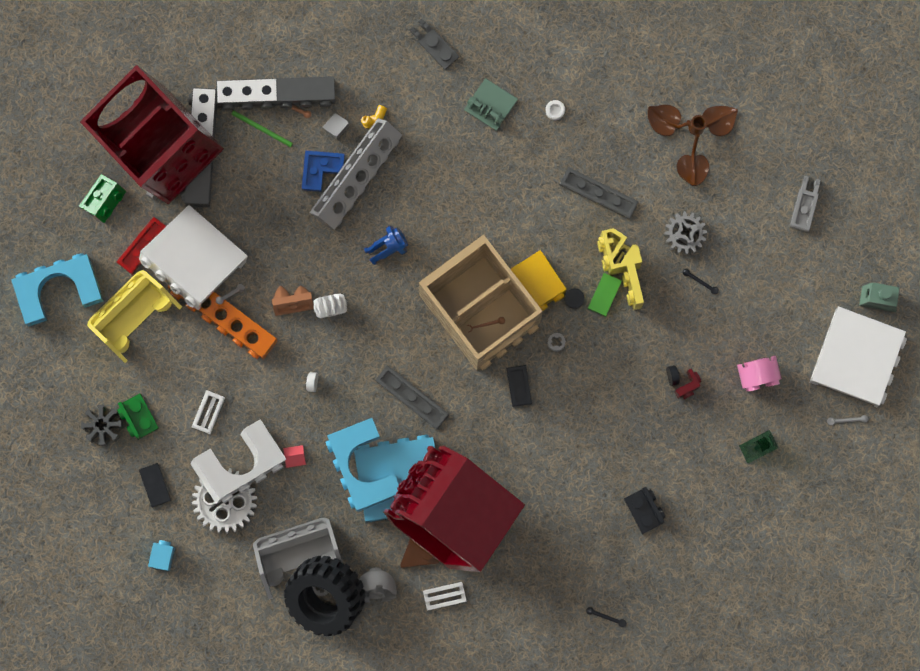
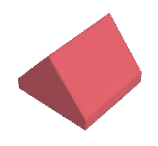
[283,445,306,468]

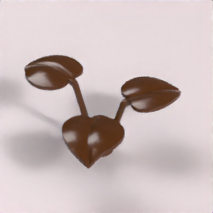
[648,105,738,186]

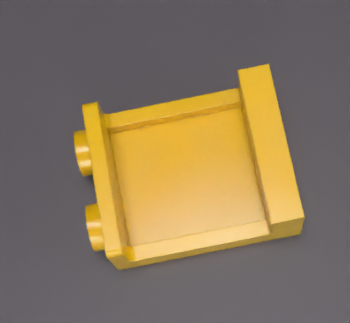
[511,250,566,311]

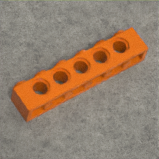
[168,285,278,360]

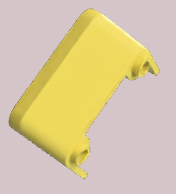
[87,270,182,363]

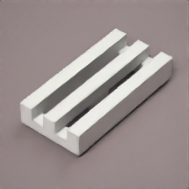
[192,390,225,435]
[423,582,467,611]

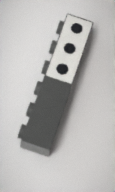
[216,76,335,111]
[182,88,217,208]

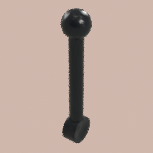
[682,269,719,294]
[586,607,626,627]

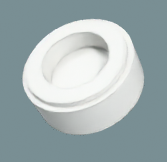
[545,100,565,120]
[306,372,318,392]

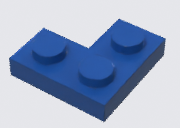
[302,150,345,192]

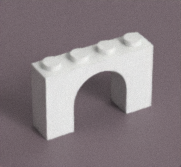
[190,419,286,504]

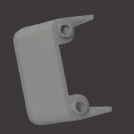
[253,518,343,600]

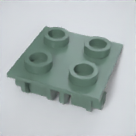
[464,78,518,131]

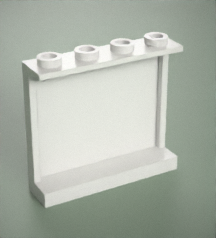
[139,205,248,310]
[809,306,907,408]

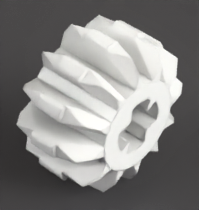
[313,293,347,318]

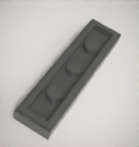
[559,167,639,220]
[375,365,449,430]

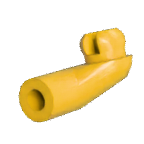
[361,105,387,129]

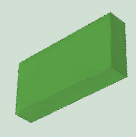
[588,273,622,317]

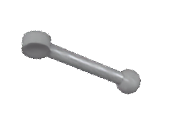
[216,284,245,304]
[827,415,869,425]

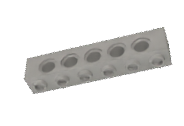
[309,118,402,230]

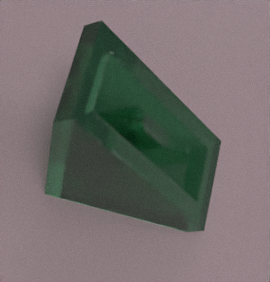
[739,430,778,464]

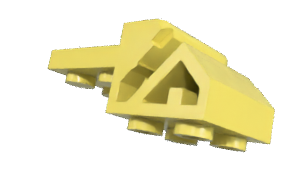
[597,228,644,310]

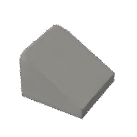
[322,113,350,140]

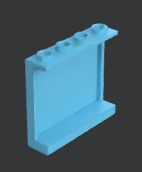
[354,435,435,523]

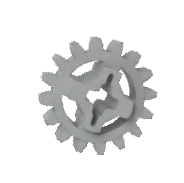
[664,211,707,255]

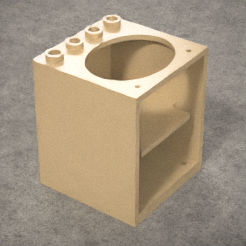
[419,234,543,371]

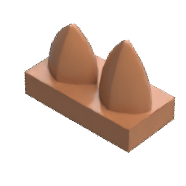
[272,286,314,316]

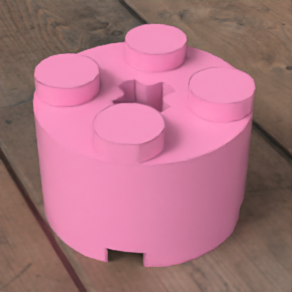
[737,356,782,391]

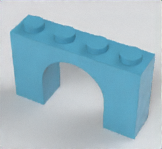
[11,253,104,327]
[326,418,399,512]

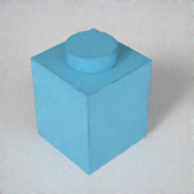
[148,540,175,571]

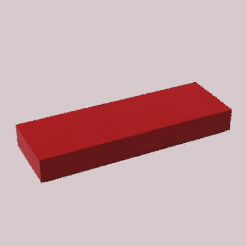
[116,217,166,275]

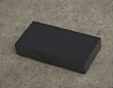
[506,365,532,407]
[139,463,171,508]

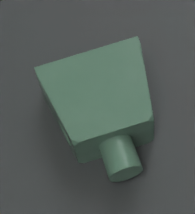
[859,283,900,312]

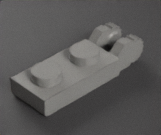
[789,175,821,232]

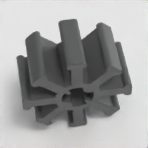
[81,405,124,446]

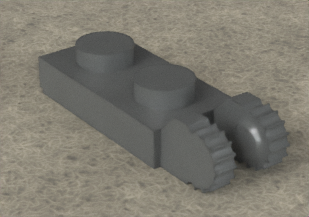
[409,19,459,70]

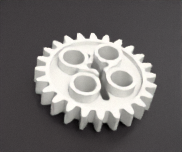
[192,468,257,534]

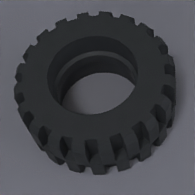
[284,556,366,636]

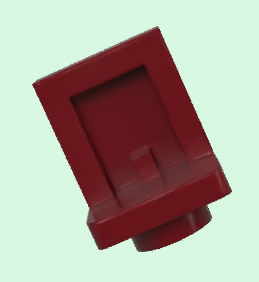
[674,369,701,400]

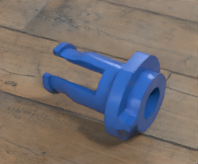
[364,225,408,265]

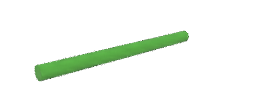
[231,110,293,147]

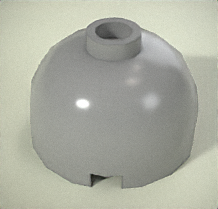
[359,567,397,603]

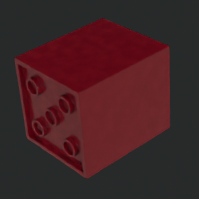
[80,65,224,205]

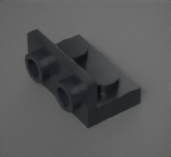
[624,487,666,534]

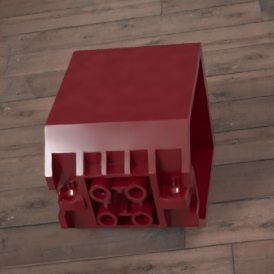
[384,446,525,572]

